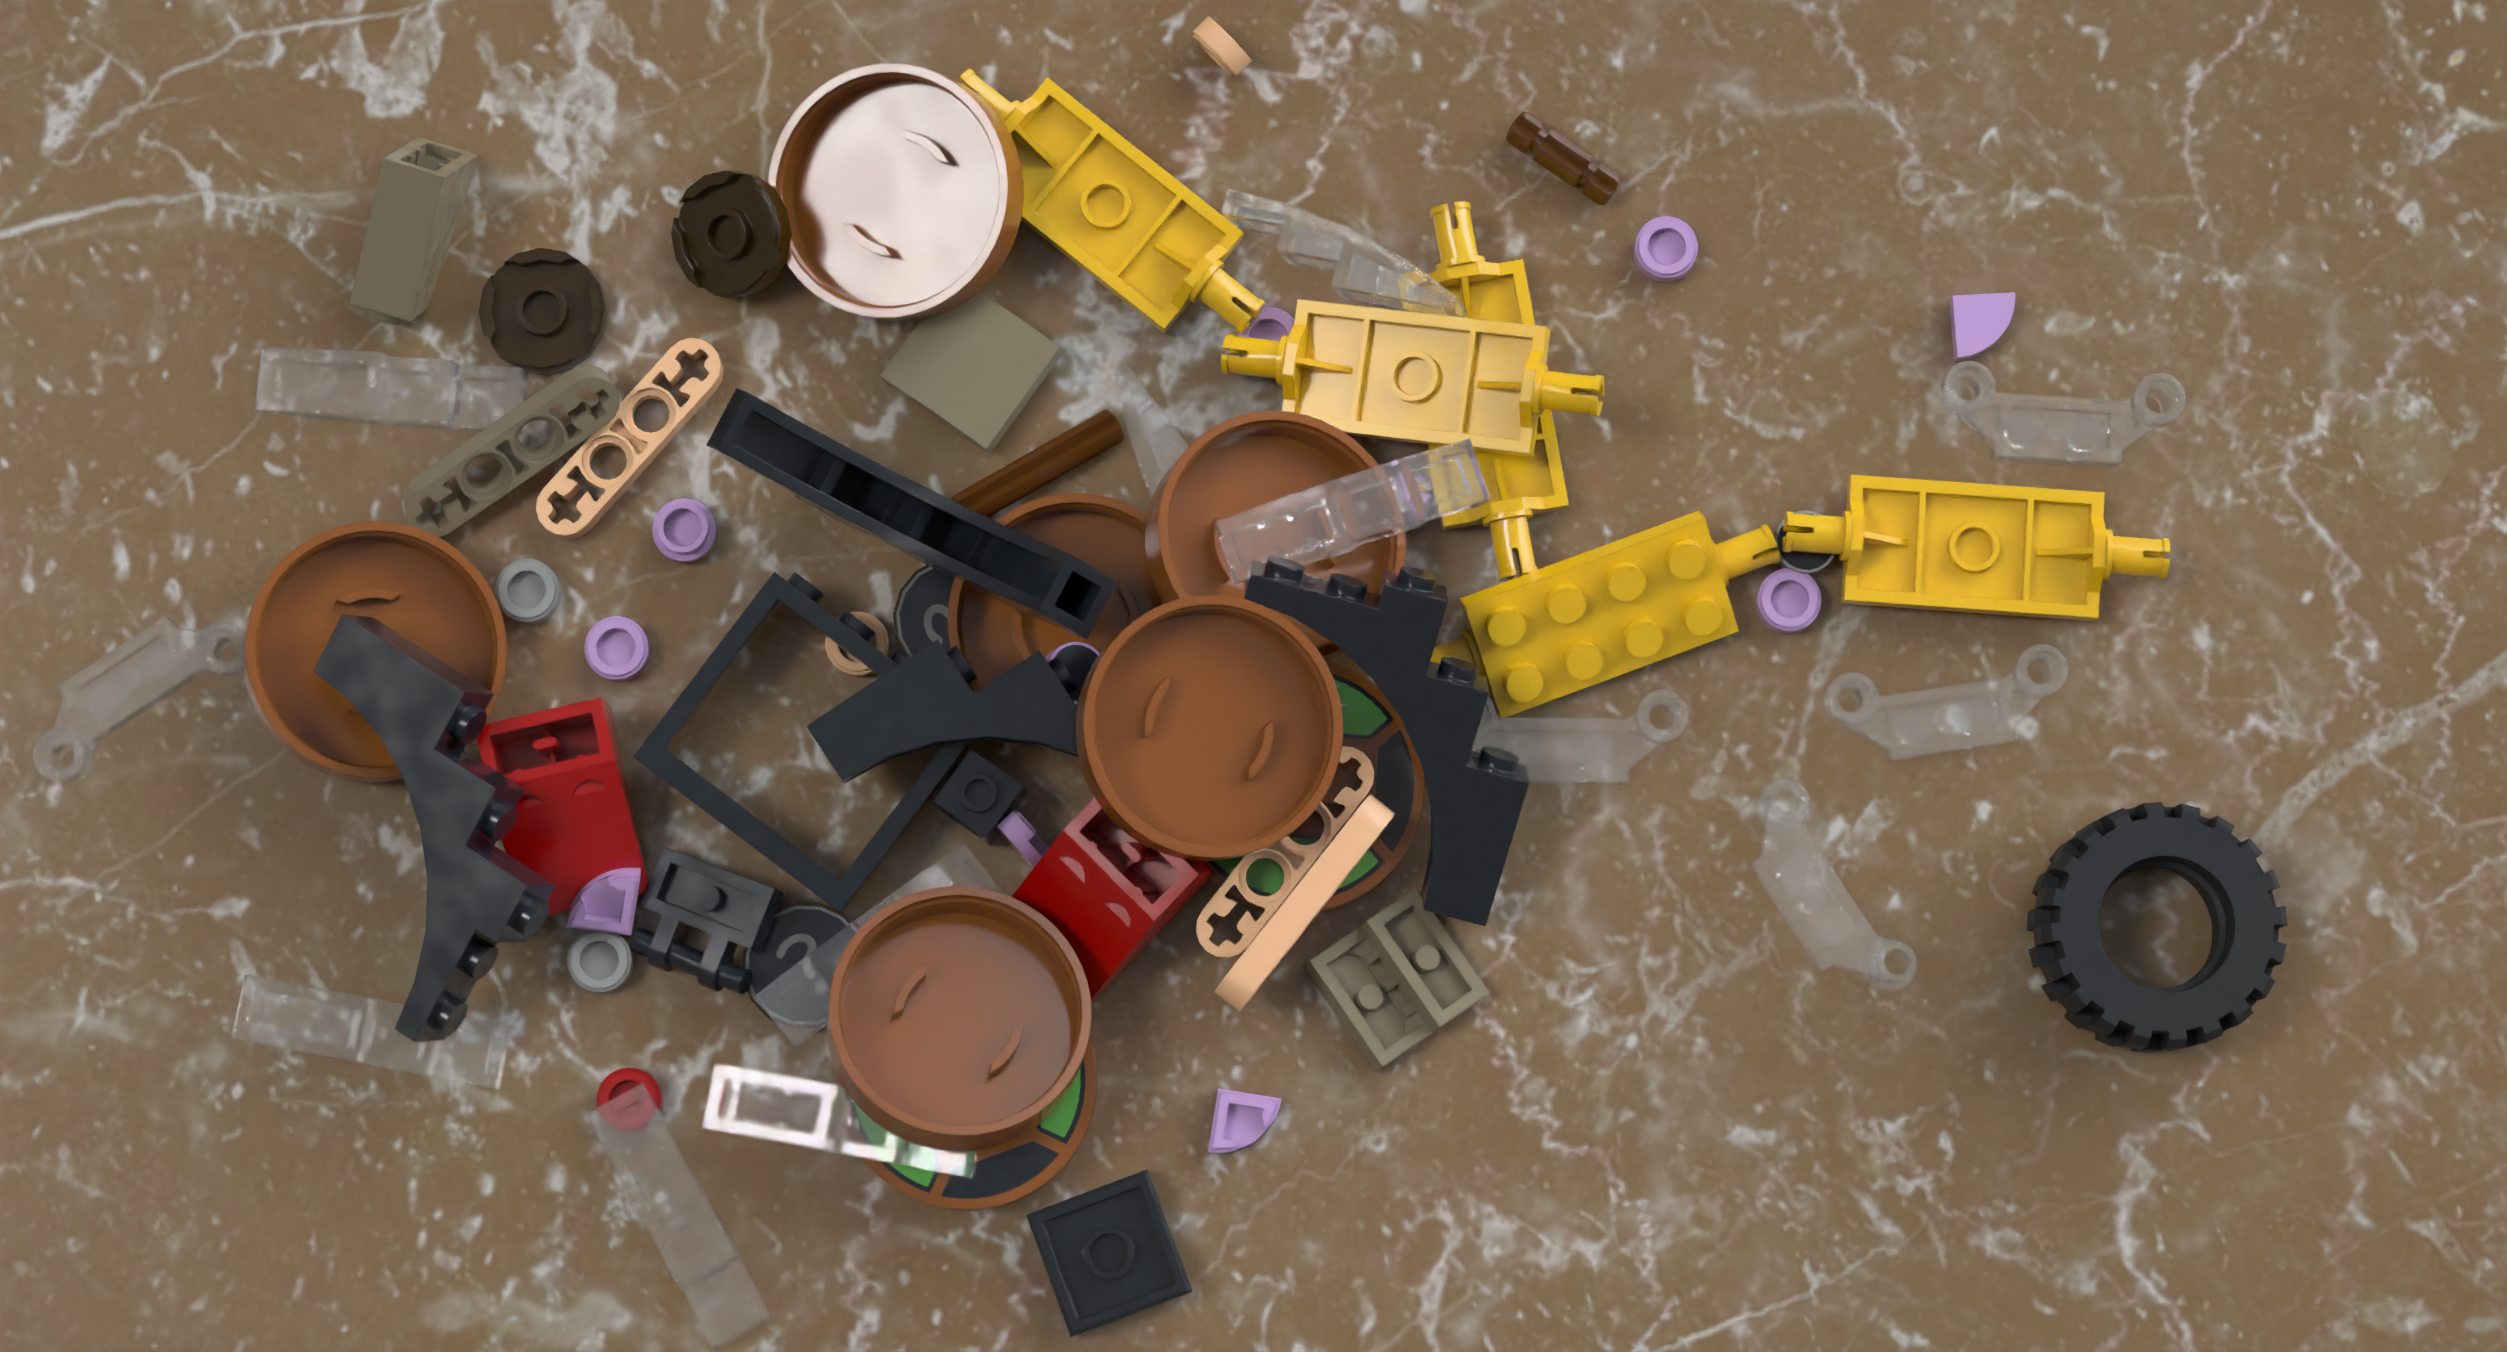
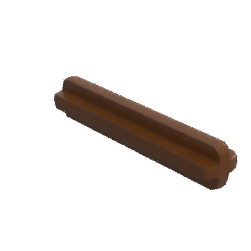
[951,409,1124,517]

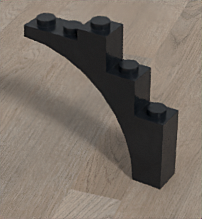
[706,388,1117,639]
[1244,556,1530,927]
[313,614,556,1042]
[807,639,1079,784]

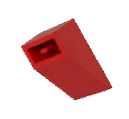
[477,697,649,917]
[1012,797,1215,1003]

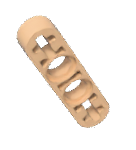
[536,338,724,540]
[1196,746,1374,958]
[1214,794,1396,1012]

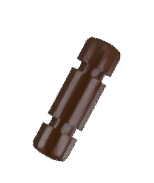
[1506,111,1621,205]

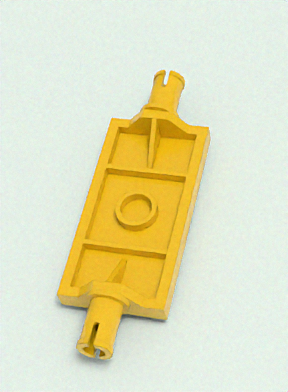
[959,69,1266,334]
[1398,201,1569,581]
[1221,299,1605,456]
[1782,475,2170,621]
[1431,510,1781,719]

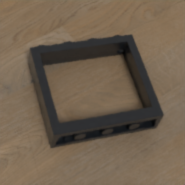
[633,572,972,913]

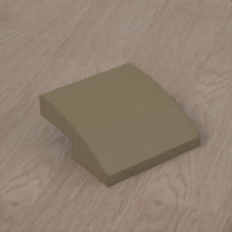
[880,291,1064,454]
[1303,888,1489,1072]

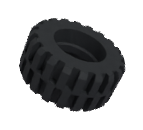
[2027,802,2288,1053]

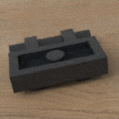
[629,846,784,994]

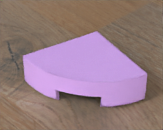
[1949,292,2015,362]
[997,811,1050,868]
[567,867,641,935]
[1208,1088,1282,1154]

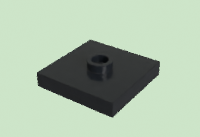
[1026,1169,1193,1337]

